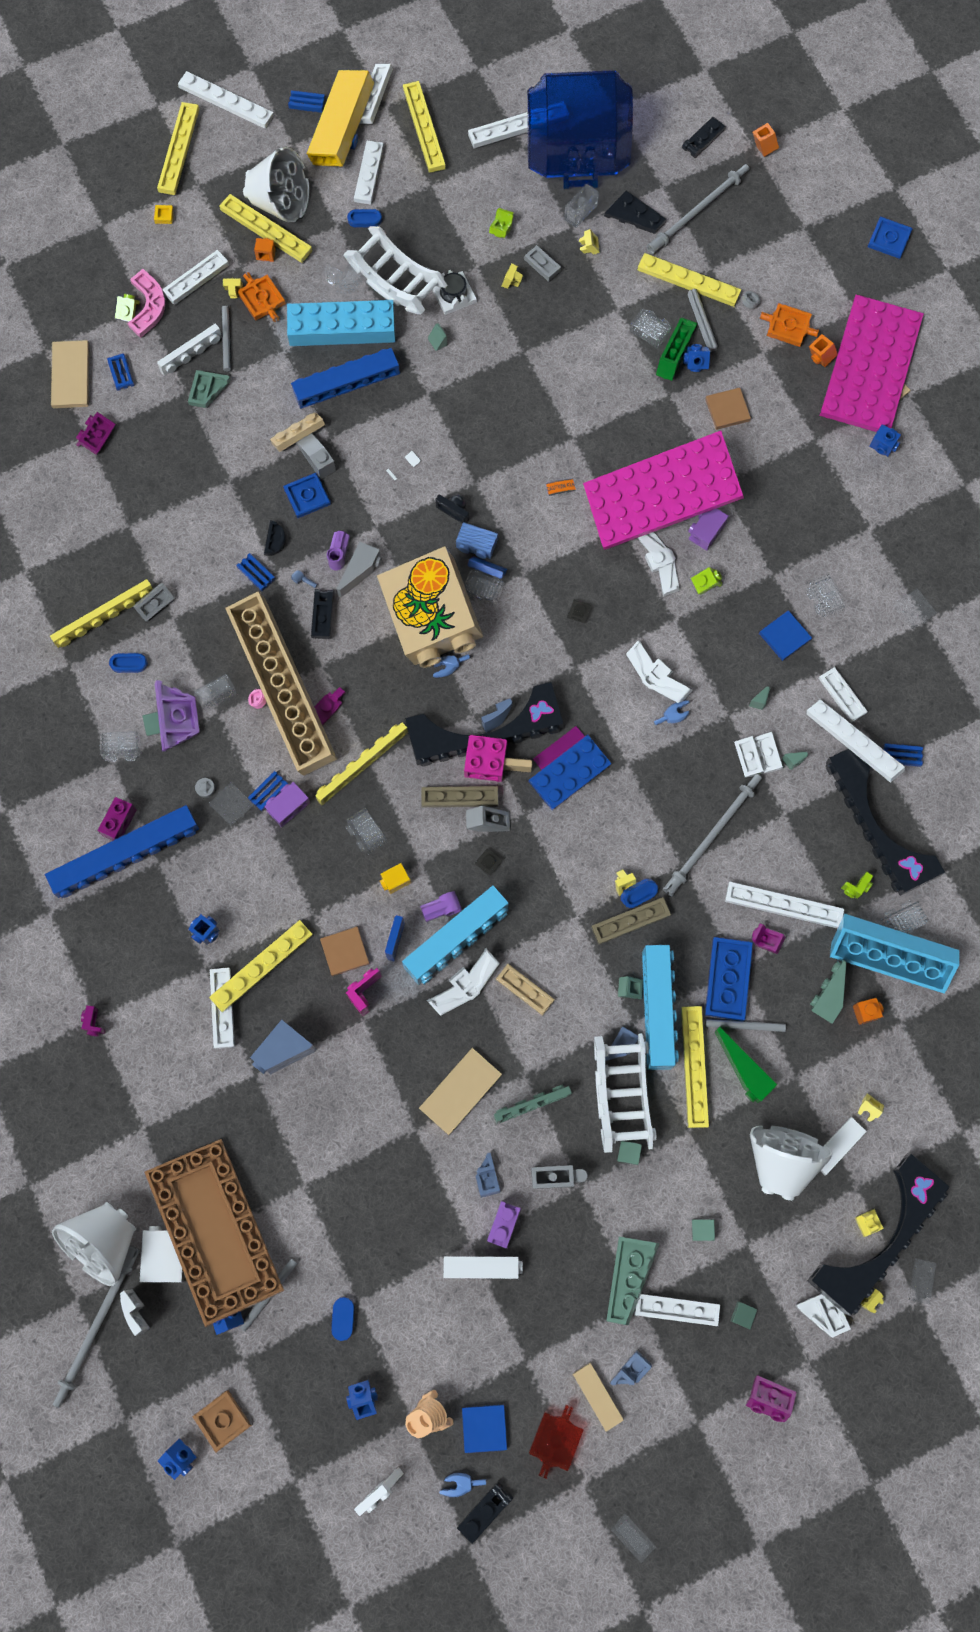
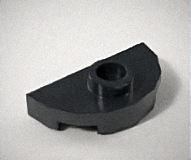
[264,520,286,556]

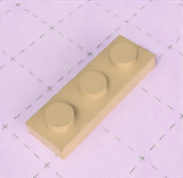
[270,412,325,452]

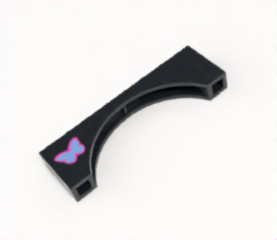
[405,682,563,766]
[826,748,945,896]
[807,1154,950,1315]

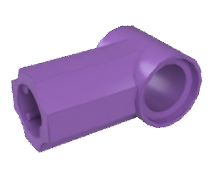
[327,531,350,571]
[420,891,462,922]

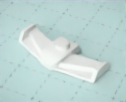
[638,532,680,597]
[626,640,692,703]
[427,948,500,1016]

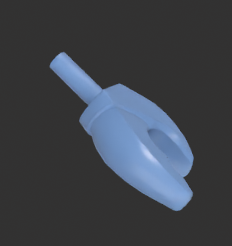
[433,654,470,678]
[654,700,689,725]
[439,1473,486,1497]

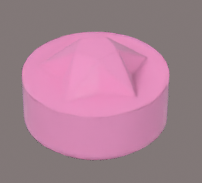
[248,689,266,709]

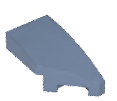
[481,699,512,733]
[605,1026,638,1061]
[476,1153,500,1198]
[610,1350,652,1385]

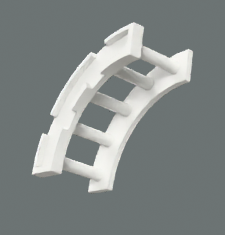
[343,226,448,314]
[594,1033,656,1153]

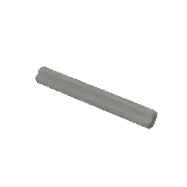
[688,289,718,352]

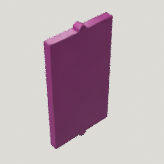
[533,726,585,770]

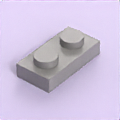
[524,245,561,282]
[133,583,174,621]

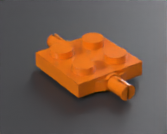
[237,272,286,322]
[760,303,819,347]

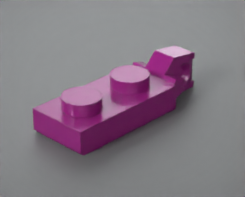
[314,687,345,726]

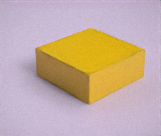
[154,205,173,224]

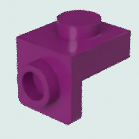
[752,923,786,954]
[81,1005,106,1037]

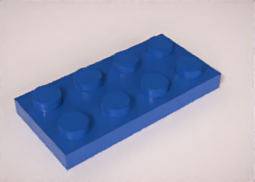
[528,735,611,810]
[705,937,753,1021]

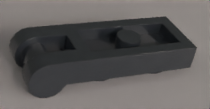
[682,117,726,158]
[311,589,334,639]
[457,1482,513,1544]

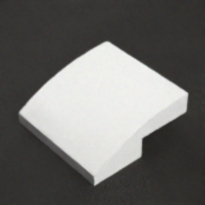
[734,732,783,778]
[120,1289,150,1336]

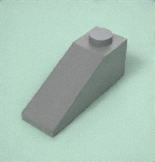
[296,433,336,480]
[337,542,382,597]

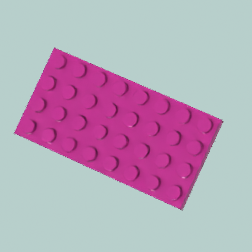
[819,295,924,432]
[583,431,744,550]

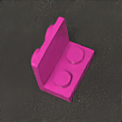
[464,735,507,782]
[346,968,382,1017]

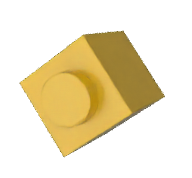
[380,863,411,894]

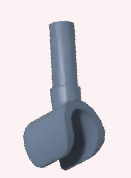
[291,570,317,588]

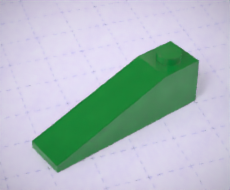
[656,318,697,381]
[715,1027,777,1103]

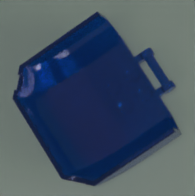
[527,70,633,189]

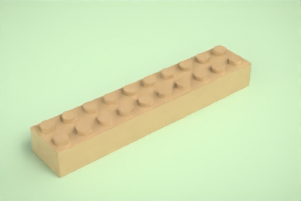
[225,591,337,776]

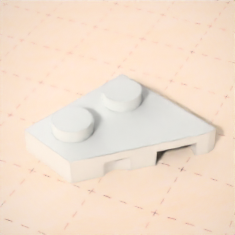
[796,1294,851,1338]
[354,1467,404,1516]

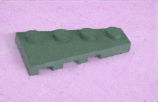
[494,1085,572,1125]
[607,1237,659,1325]

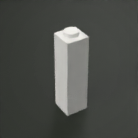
[444,1256,522,1279]

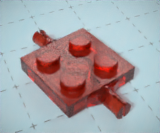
[528,1404,584,1479]

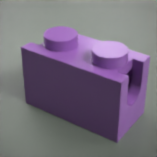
[688,508,729,551]
[264,782,310,828]
[487,1201,521,1248]

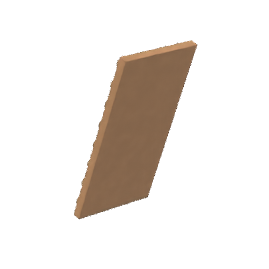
[144,1139,284,1327]

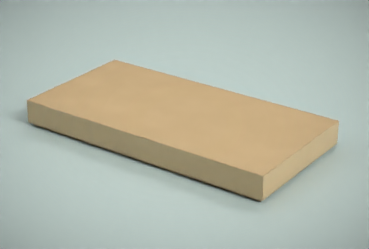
[51,340,89,408]
[419,1048,502,1135]

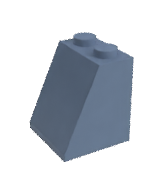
[250,1020,317,1074]

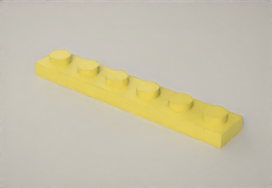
[403,81,445,173]
[157,102,199,195]
[219,194,312,263]
[637,253,741,307]
[50,579,153,648]
[315,722,408,805]
[209,920,313,1013]
[681,1006,709,1128]

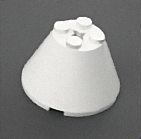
[243,147,309,222]
[750,1126,832,1201]
[52,1202,136,1286]

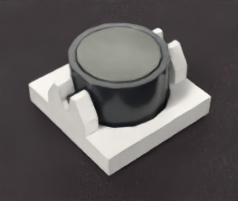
[432,270,477,315]

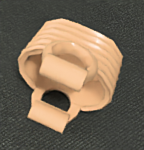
[405,1390,453,1439]

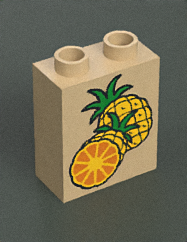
[377,546,483,668]

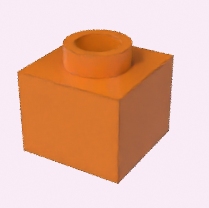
[254,238,276,262]

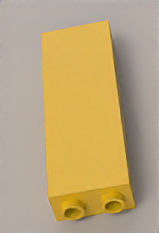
[307,70,375,166]

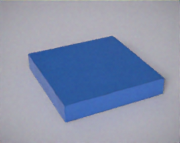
[868,216,913,259]
[283,473,331,518]
[759,611,812,661]
[385,915,405,961]
[462,1405,507,1453]

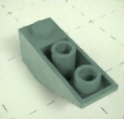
[810,959,846,1024]

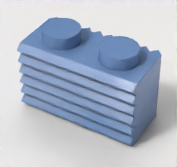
[456,522,498,559]

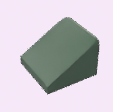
[428,323,447,351]
[749,686,770,710]
[142,712,160,736]
[782,752,808,770]
[618,976,643,999]
[617,1141,642,1165]
[692,1220,715,1241]
[731,1301,757,1329]

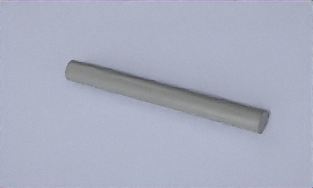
[222,306,231,371]
[706,1019,786,1032]
[239,1258,298,1332]

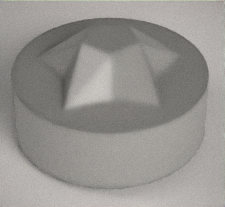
[741,291,760,309]
[195,778,215,798]

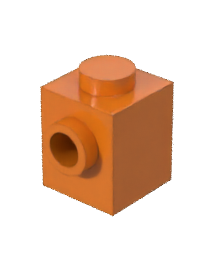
[753,123,779,157]
[809,334,838,367]
[853,998,884,1025]

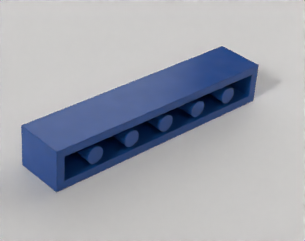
[291,348,400,409]

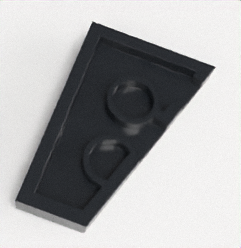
[604,190,666,234]

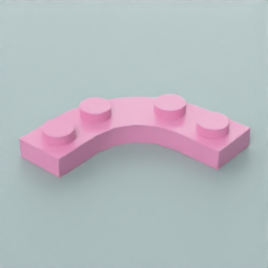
[128,269,165,338]

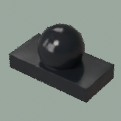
[435,494,469,524]

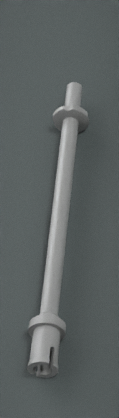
[646,164,749,254]
[663,774,762,896]
[53,1245,141,1408]

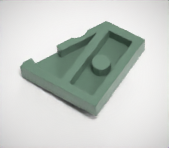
[188,370,231,408]

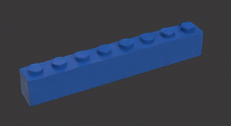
[45,805,199,898]

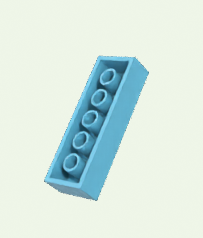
[287,300,395,346]
[402,886,508,985]
[830,914,959,994]
[642,945,678,1070]

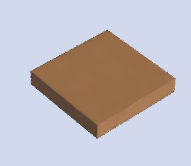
[705,388,751,430]
[320,927,369,977]
[192,1390,252,1453]

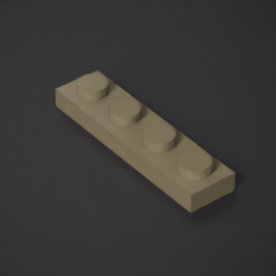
[421,786,498,808]
[591,897,671,945]

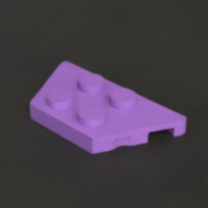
[155,680,199,751]

